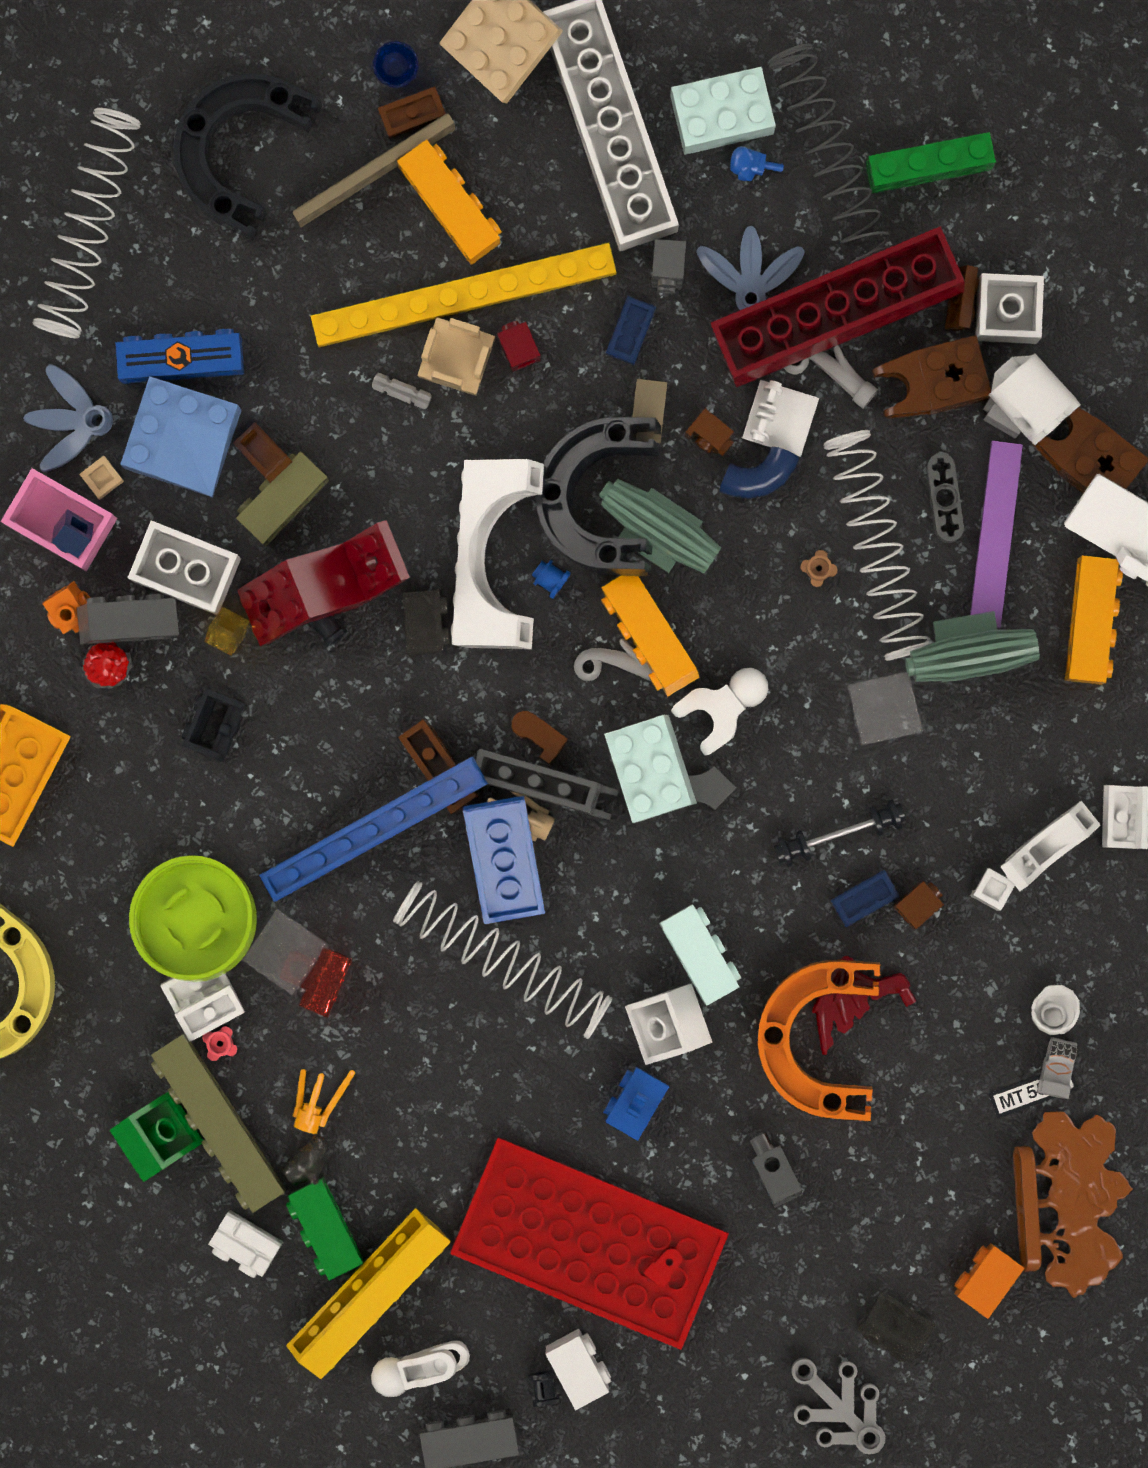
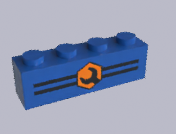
[115,329,244,384]

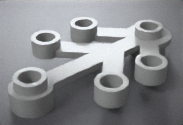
[791,1358,885,1454]

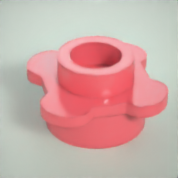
[202,1026,237,1061]

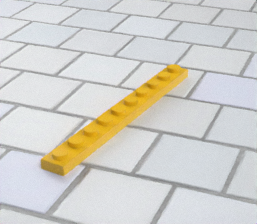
[311,243,616,347]

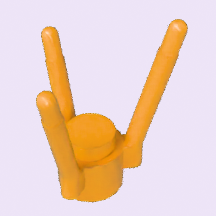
[292,1069,355,1134]

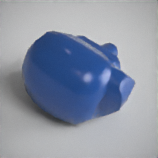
[730,146,784,181]

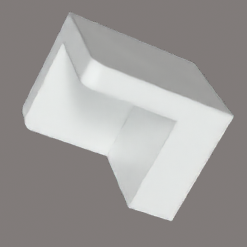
[970,868,1015,911]

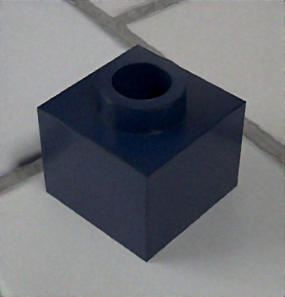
[51,509,94,558]

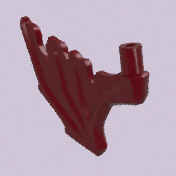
[812,956,916,1055]

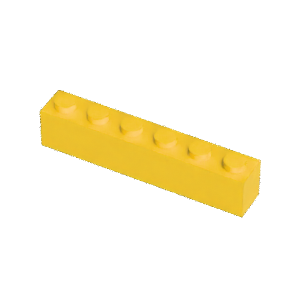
[286,1208,451,1379]

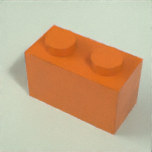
[954,1243,1025,1319]

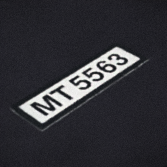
[989,1071,1078,1118]

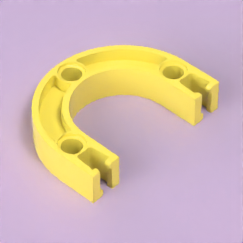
[0,904,55,1059]

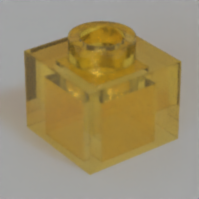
[204,607,250,656]

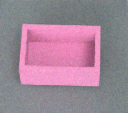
[1,468,118,572]

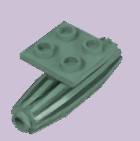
[599,479,721,574]
[905,611,1040,682]

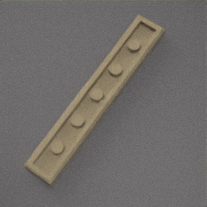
[293,114,455,227]

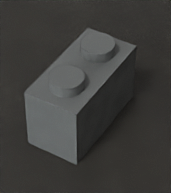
[651,239,686,294]

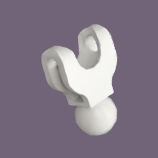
[671,668,768,755]
[371,1341,470,1397]

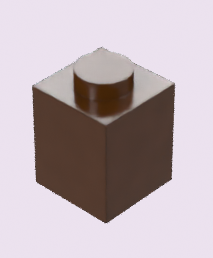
[893,881,944,929]

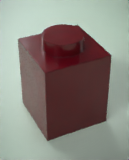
[497,321,541,372]

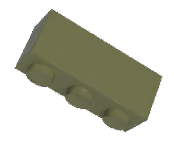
[236,451,329,547]

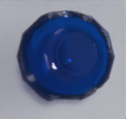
[372,41,420,88]

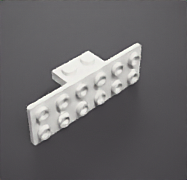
[1064,474,1148,586]

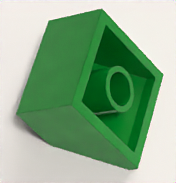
[109,1092,203,1182]

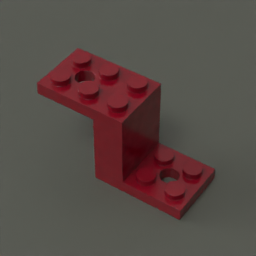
[237,520,410,647]

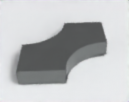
[688,767,736,810]

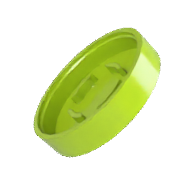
[129,856,257,982]

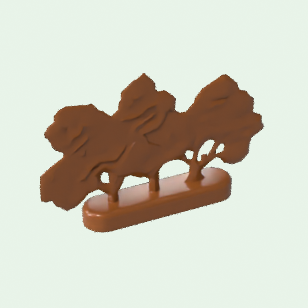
[1013,1112,1133,1298]

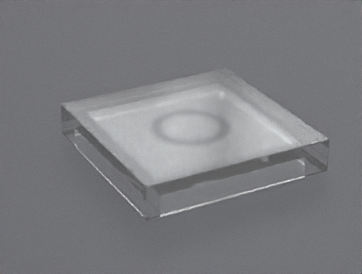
[848,672,923,746]
[242,909,329,996]

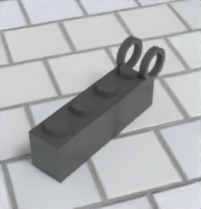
[476,749,619,820]

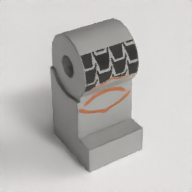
[1037,1037,1077,1099]

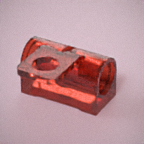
[281,947,353,1018]

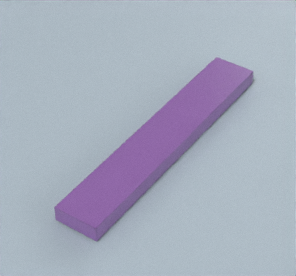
[970,441,1023,628]

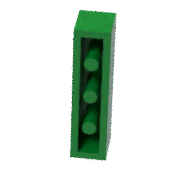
[866,132,996,194]

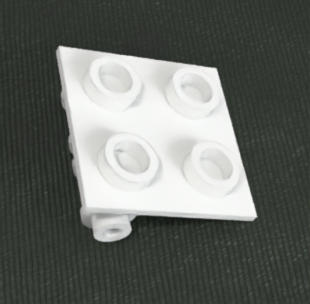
[742,380,819,457]

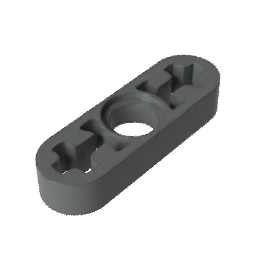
[926,453,964,543]

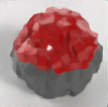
[82,642,132,689]

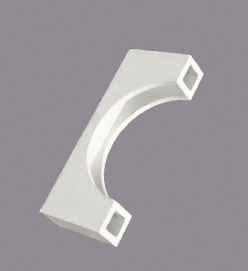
[451,459,544,649]

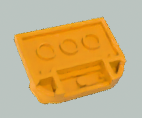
[0,704,71,847]

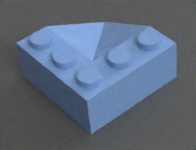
[120,376,241,497]

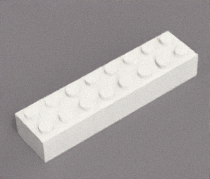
[543,0,679,251]

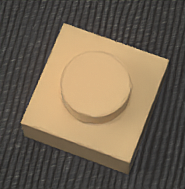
[80,456,124,500]

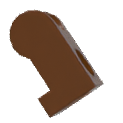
[511,711,568,765]

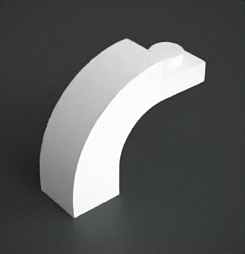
[1001,801,1100,891]

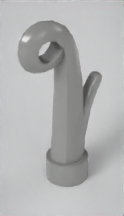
[784,345,879,409]
[574,639,652,681]

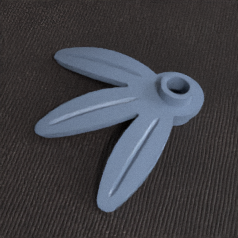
[696,226,805,310]
[23,364,113,472]

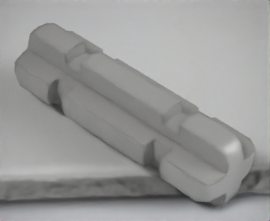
[372,373,431,409]

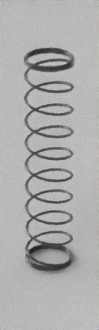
[767,43,892,264]

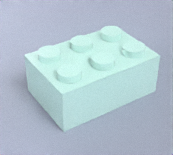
[670,66,776,155]
[604,715,697,823]
[659,905,741,1006]

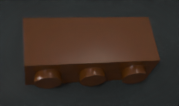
[398,719,480,814]

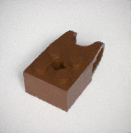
[872,335,991,419]
[1029,407,1148,494]

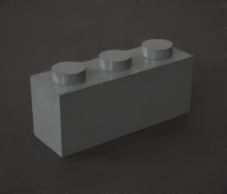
[77,593,179,645]
[420,1410,519,1468]

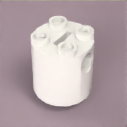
[989,353,1081,445]

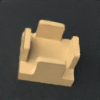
[418,317,495,396]

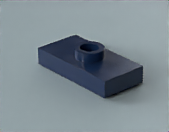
[606,296,656,365]
[830,870,900,927]

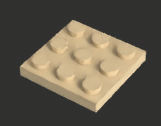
[439,0,563,103]

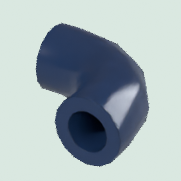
[719,446,800,499]

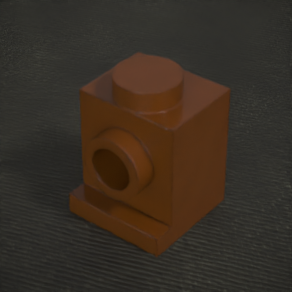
[685,408,734,457]

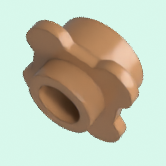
[801,550,837,587]

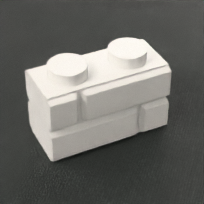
[208,1210,283,1278]

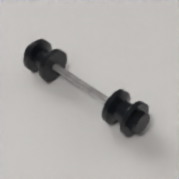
[774,799,906,867]

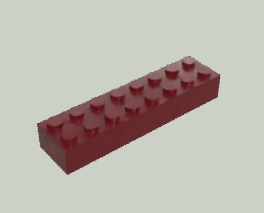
[710,226,965,388]

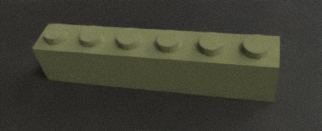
[151,1034,286,1213]

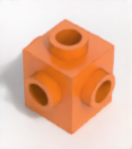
[42,581,90,634]

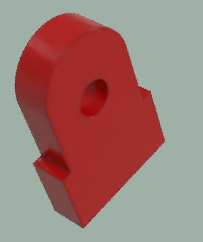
[643,1248,682,1289]

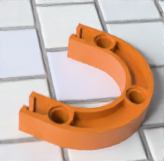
[758,960,880,1121]

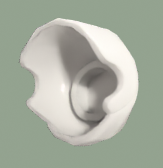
[1031,985,1080,1035]

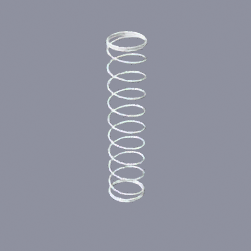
[32,108,141,338]
[823,430,931,661]
[393,881,612,1039]

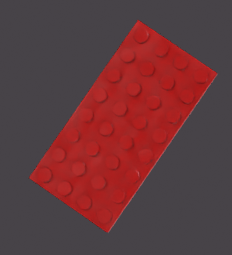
[450,1137,729,1350]

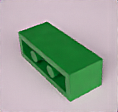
[286,1177,365,1281]

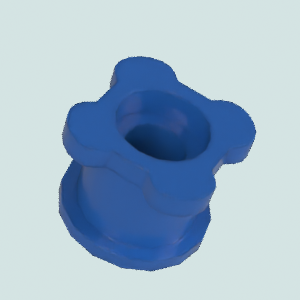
[532,560,571,599]

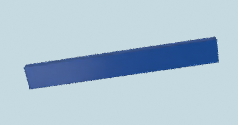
[259,757,488,902]

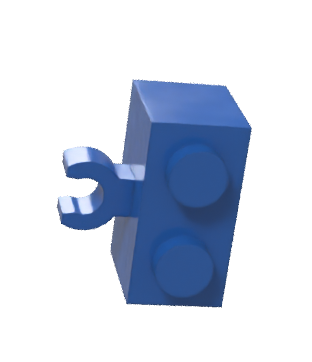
[603,1066,669,1141]

